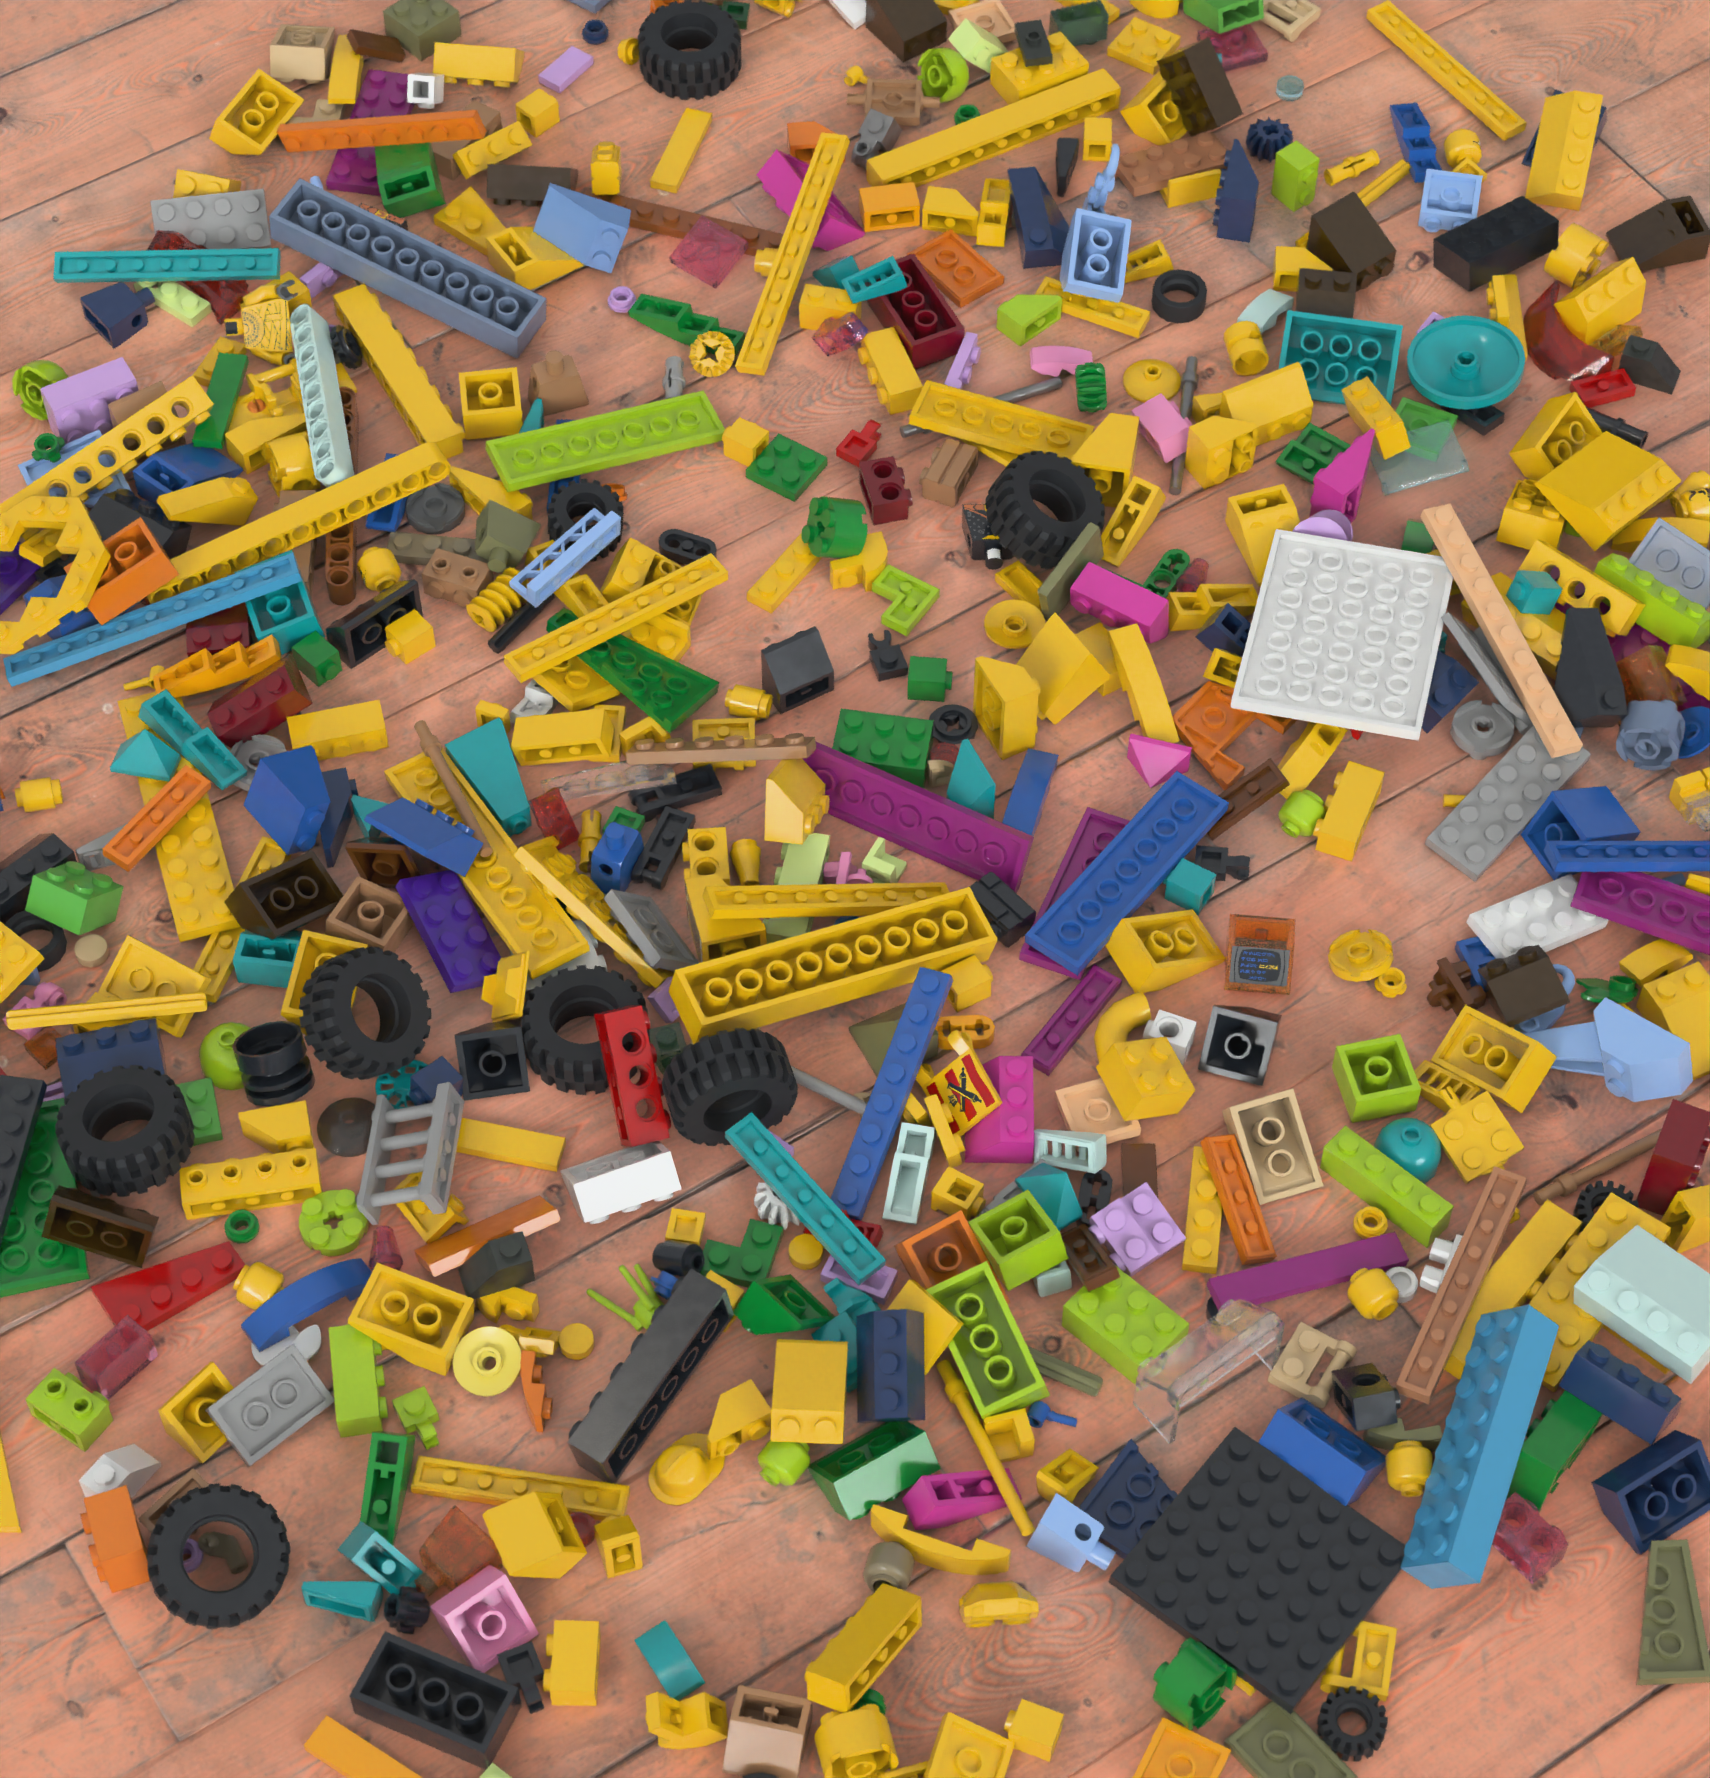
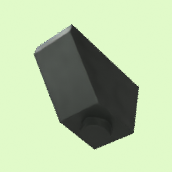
[1618,335,1681,394]
[458,1231,535,1299]

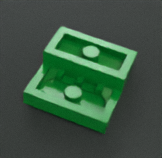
[1276,422,1351,485]

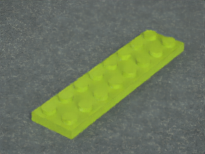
[485,390,725,492]

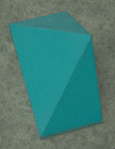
[110,729,181,782]
[1015,1162,1083,1231]

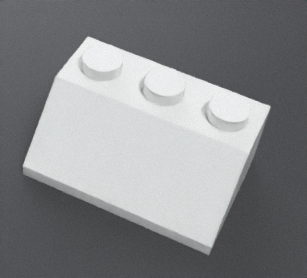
[560,1141,681,1224]

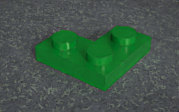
[700,1219,784,1288]

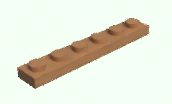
[626,733,816,765]

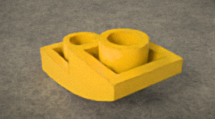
[1619,938,1693,988]

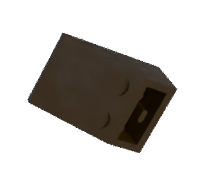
[1606,195,1710,271]

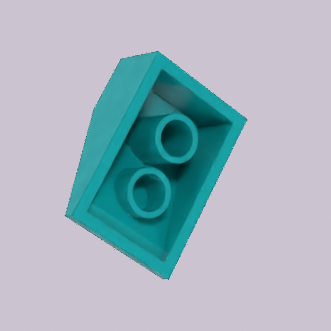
[235,550,325,655]

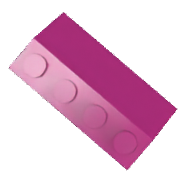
[757,149,865,251]

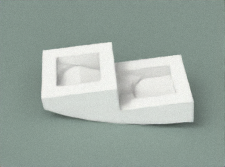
[510,679,559,724]

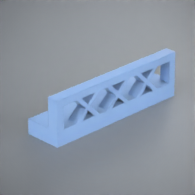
[509,508,621,608]

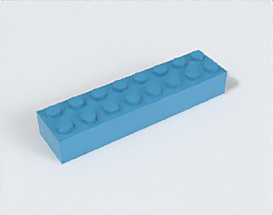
[1400,1305,1559,1589]

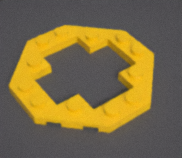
[0,496,111,655]

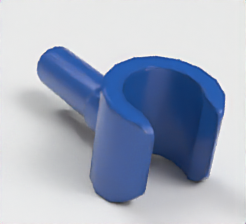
[1027,1401,1077,1428]

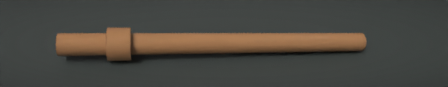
[414,720,493,857]
[1533,1129,1662,1205]

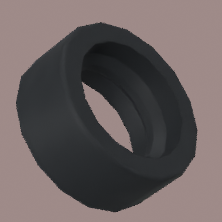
[1152,269,1207,323]
[5,910,67,972]

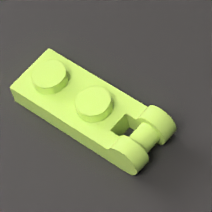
[134,281,212,328]

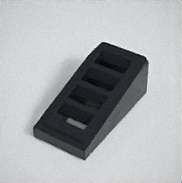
[1056,138,1079,197]

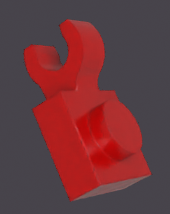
[836,419,881,467]

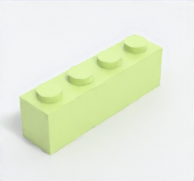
[763,833,830,944]

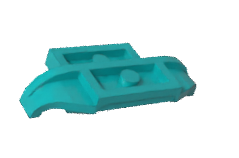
[811,1277,881,1393]

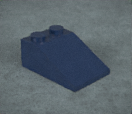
[1422,650,1479,733]

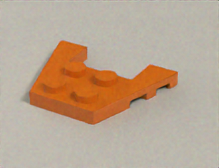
[1172,681,1297,791]

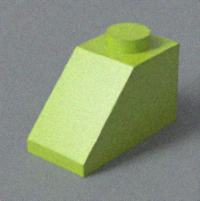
[996,294,1062,347]

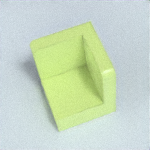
[862,837,907,883]

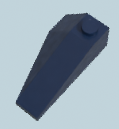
[1007,167,1070,269]

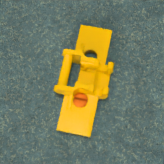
[228,358,357,432]

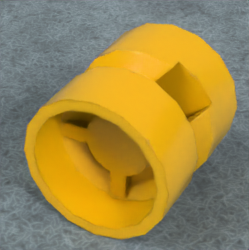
[1223,321,1269,376]

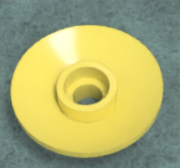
[452,1326,521,1396]

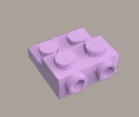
[1088,1182,1186,1277]

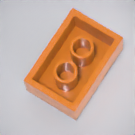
[64,517,179,625]

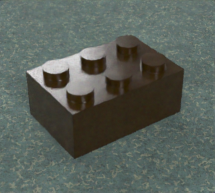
[1157,37,1243,136]

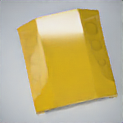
[959,1581,1039,1628]

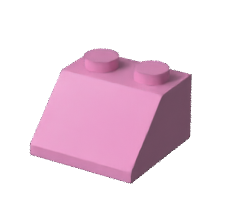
[430,1565,539,1673]

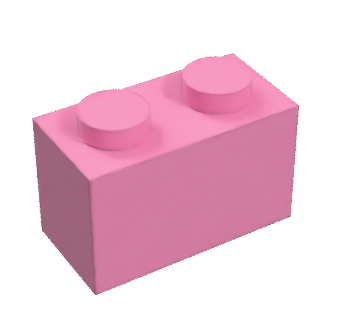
[1131,393,1192,463]

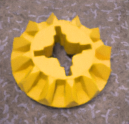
[689,330,735,377]

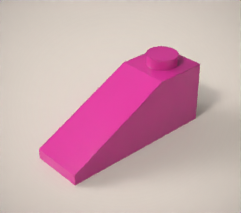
[902,1468,1022,1530]

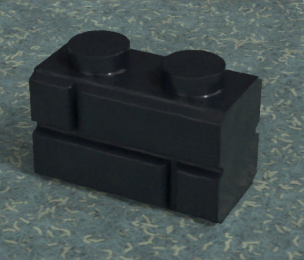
[969,871,1036,948]

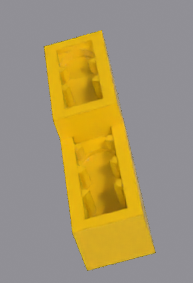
[524,540,609,618]

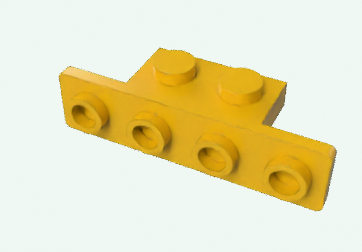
[1486,274,1528,361]

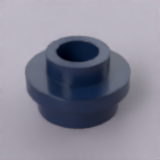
[582,19,609,45]

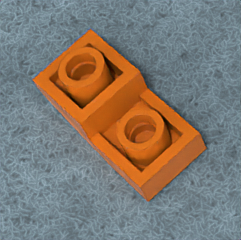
[521,1351,553,1432]

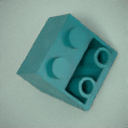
[233,930,303,988]

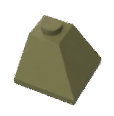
[849,1003,938,1077]

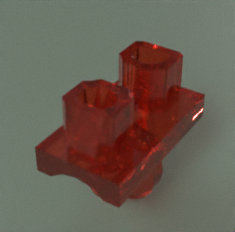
[528,787,580,851]

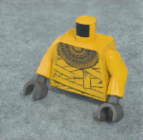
[224,280,298,366]

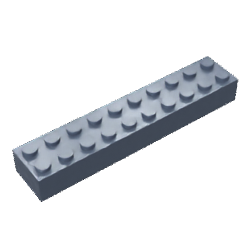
[269,178,547,359]

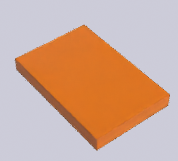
[907,229,1004,308]

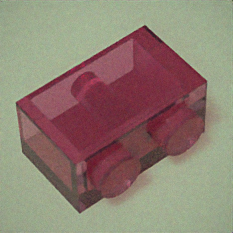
[74,1315,158,1400]

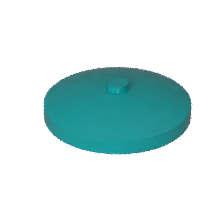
[1407,316,1525,409]

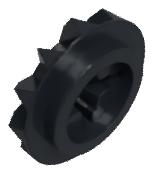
[330,325,362,370]
[929,704,978,748]

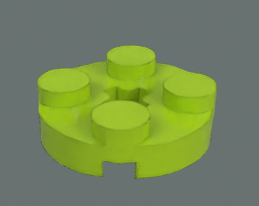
[299,1189,369,1257]

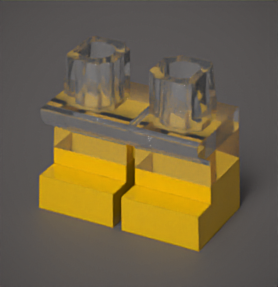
[1669,767,1710,832]

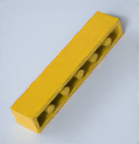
[1444,1199,1582,1380]

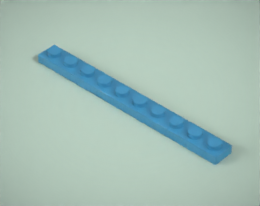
[3,552,303,687]

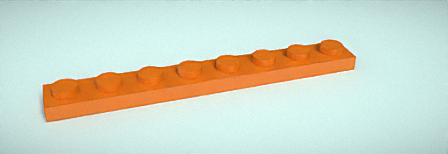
[277,110,486,153]

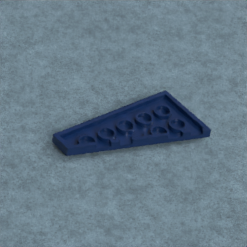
[1078,1439,1178,1559]

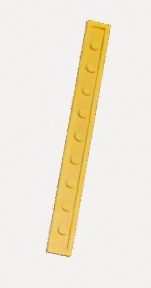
[735,133,850,376]

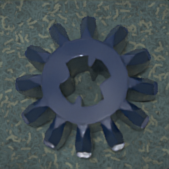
[1246,117,1293,163]

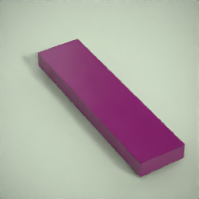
[1021,964,1122,1076]

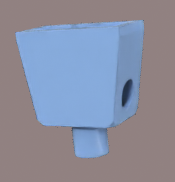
[1026,1493,1116,1572]

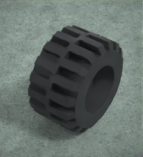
[548,479,624,562]

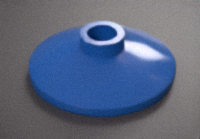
[1678,706,1710,759]

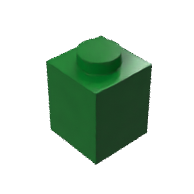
[291,631,342,687]
[907,656,953,702]

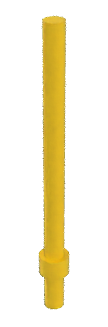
[937,1360,1035,1536]

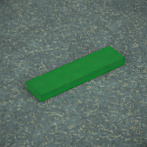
[192,353,249,449]

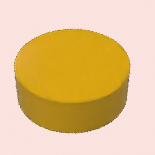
[789,1234,823,1270]
[559,1323,594,1360]

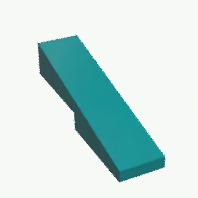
[138,689,248,790]

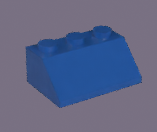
[364,797,483,877]
[1258,1397,1386,1507]

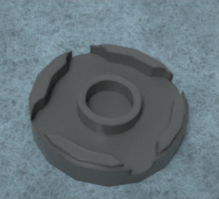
[406,483,465,534]

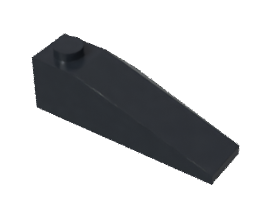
[1552,608,1628,727]

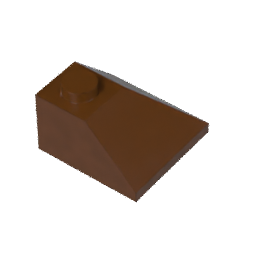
[345,836,421,888]

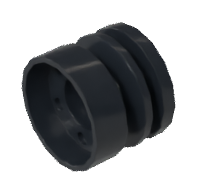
[232,1021,315,1107]

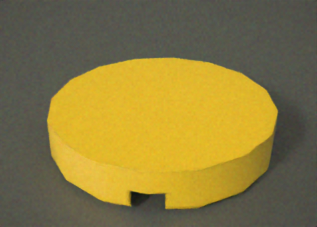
[1328,929,1394,982]

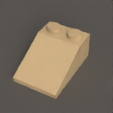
[270,24,335,84]
[1222,1088,1323,1205]

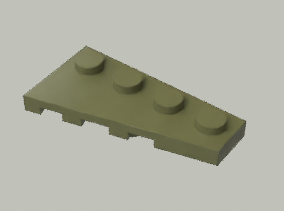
[1637,1539,1710,1685]

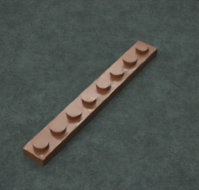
[1395,1166,1527,1404]

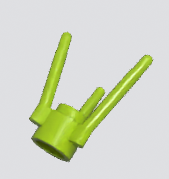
[586,1264,665,1332]

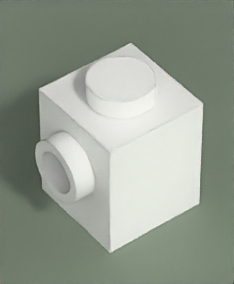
[407,72,444,108]

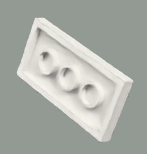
[1466,874,1609,959]

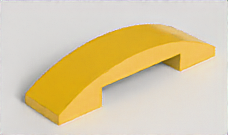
[871,1504,1011,1575]

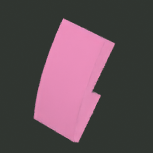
[1030,346,1093,377]

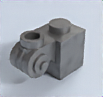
[851,108,902,169]

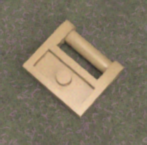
[1258,0,1321,42]
[1268,1322,1357,1408]

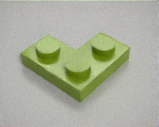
[872,564,940,636]

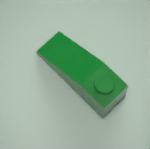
[360,1431,416,1546]

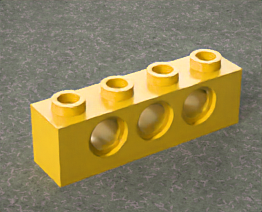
[1518,540,1646,637]

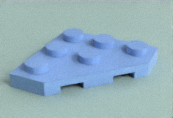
[18,429,131,508]

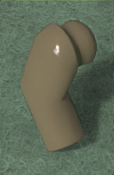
[198,1532,248,1574]

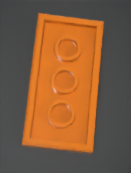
[414,1195,561,1277]

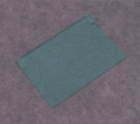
[1370,420,1469,496]

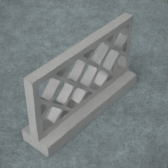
[1441,612,1533,735]

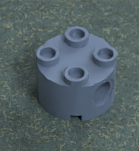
[1616,700,1685,771]

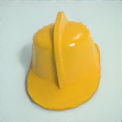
[648,1433,725,1506]

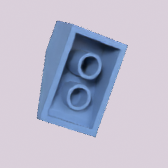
[533,183,631,273]

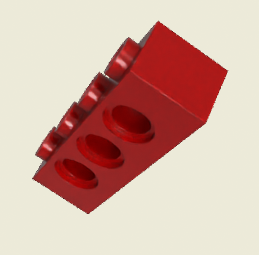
[594,1005,671,1147]

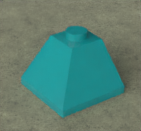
[946,738,996,819]

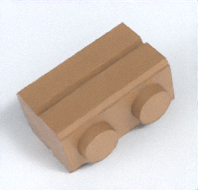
[919,438,978,508]

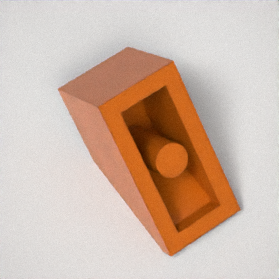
[787,121,845,164]

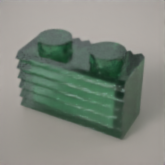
[1049,0,1109,46]

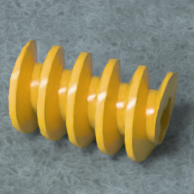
[466,567,529,632]

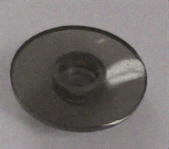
[317,1097,375,1157]

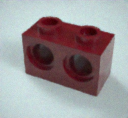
[859,456,912,526]

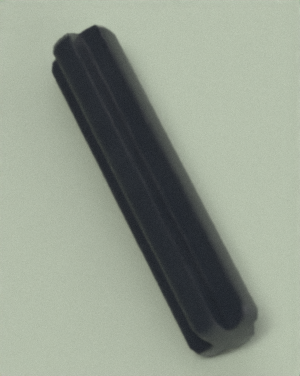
[488,593,555,654]

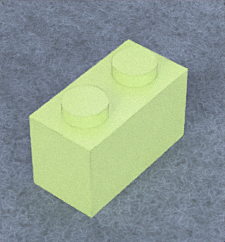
[948,18,1009,73]

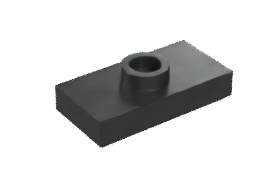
[1014,20,1053,67]

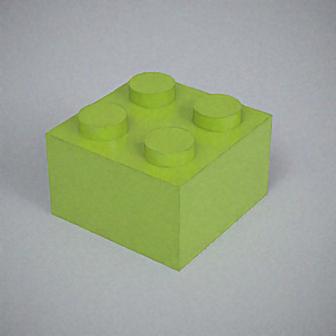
[1332,1034,1421,1123]
[968,1190,1068,1291]

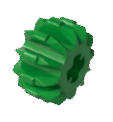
[1075,362,1107,413]

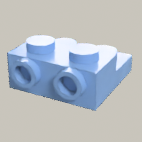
[1418,169,1482,232]

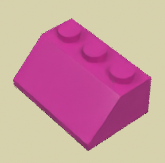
[1070,562,1169,644]
[965,1056,1034,1164]

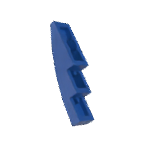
[1390,103,1443,183]
[1002,748,1059,836]

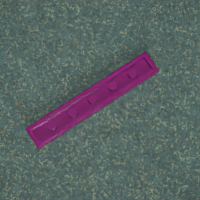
[1207,1232,1409,1314]

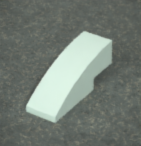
[882,1122,936,1225]

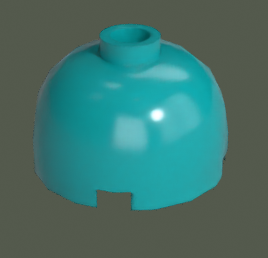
[1374,1118,1441,1184]

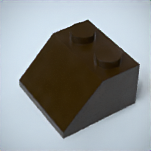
[1295,268,1357,319]
[1477,944,1570,1027]

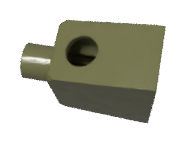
[475,500,541,573]

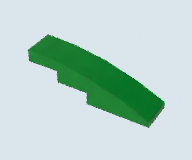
[628,293,746,357]

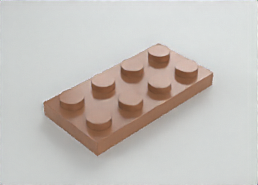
[1116,132,1228,197]

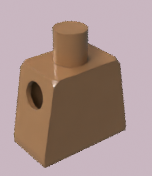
[528,351,589,416]

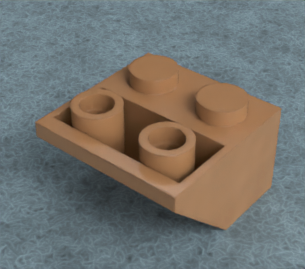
[108,381,186,464]
[722,1685,812,1778]

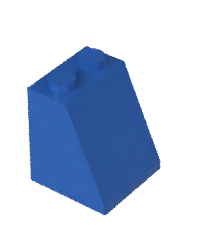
[243,745,331,855]
[1521,786,1641,880]

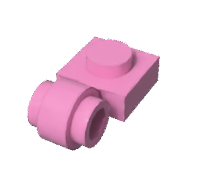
[3,982,67,1041]

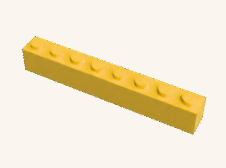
[333,284,465,459]

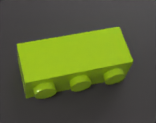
[329,1325,388,1438]

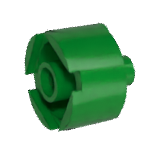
[801,496,868,559]
[1153,1637,1237,1730]

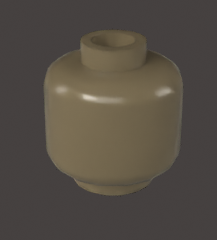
[863,1541,914,1593]

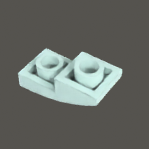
[1237,289,1294,333]

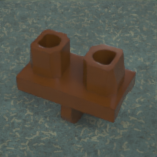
[1427,957,1487,1017]

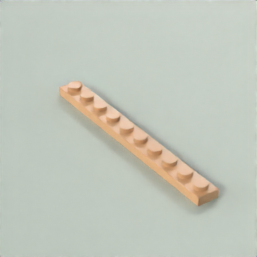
[1420,504,1583,758]

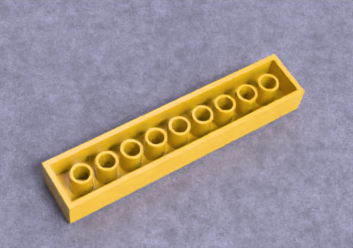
[668,887,998,1044]

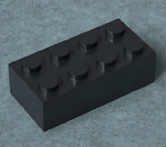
[1433,196,1559,292]
[350,1631,522,1770]

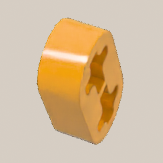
[935,1015,995,1050]

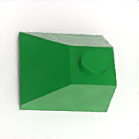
[733,1274,836,1335]

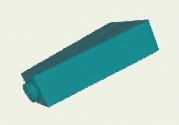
[445,717,532,837]

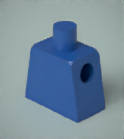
[591,822,644,896]

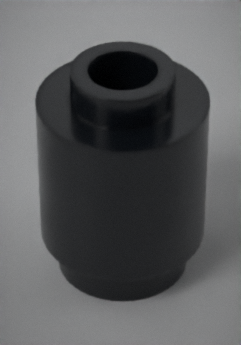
[652,1240,705,1277]

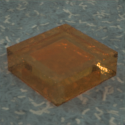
[23,1026,62,1070]

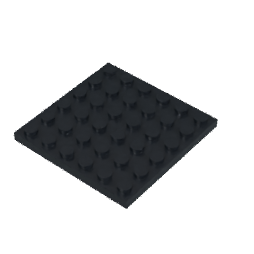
[1109,1427,1406,1714]

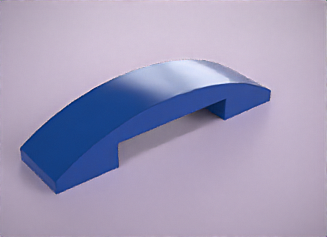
[241,1258,372,1353]

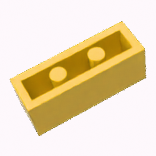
[858,327,923,415]
[1341,377,1411,460]
[287,700,389,761]
[511,708,614,766]
[1313,761,1385,862]

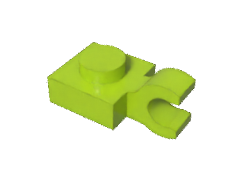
[392,1386,440,1450]

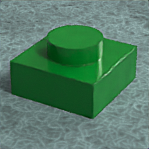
[602,806,645,834]

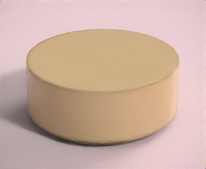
[74,934,109,967]

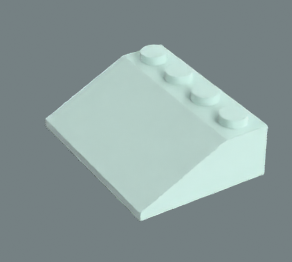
[1574,1225,1710,1384]

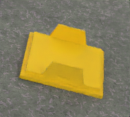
[481,951,530,1022]

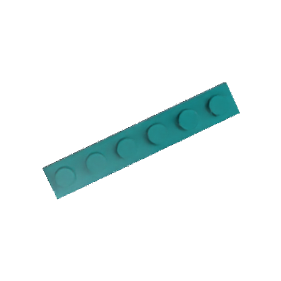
[725,1112,886,1285]

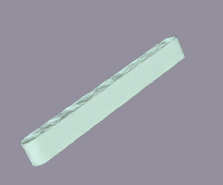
[290,304,354,487]

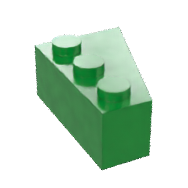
[1505,1390,1602,1519]

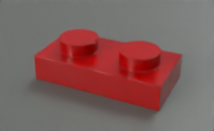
[1569,368,1636,408]

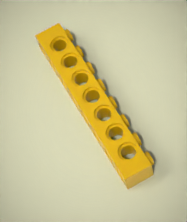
[0,375,214,541]

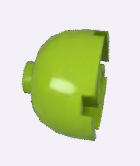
[917,48,969,103]
[12,360,68,420]
[199,1022,251,1091]

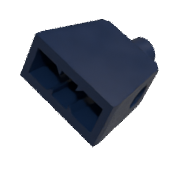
[80,282,155,349]

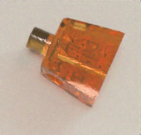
[414,1505,503,1597]

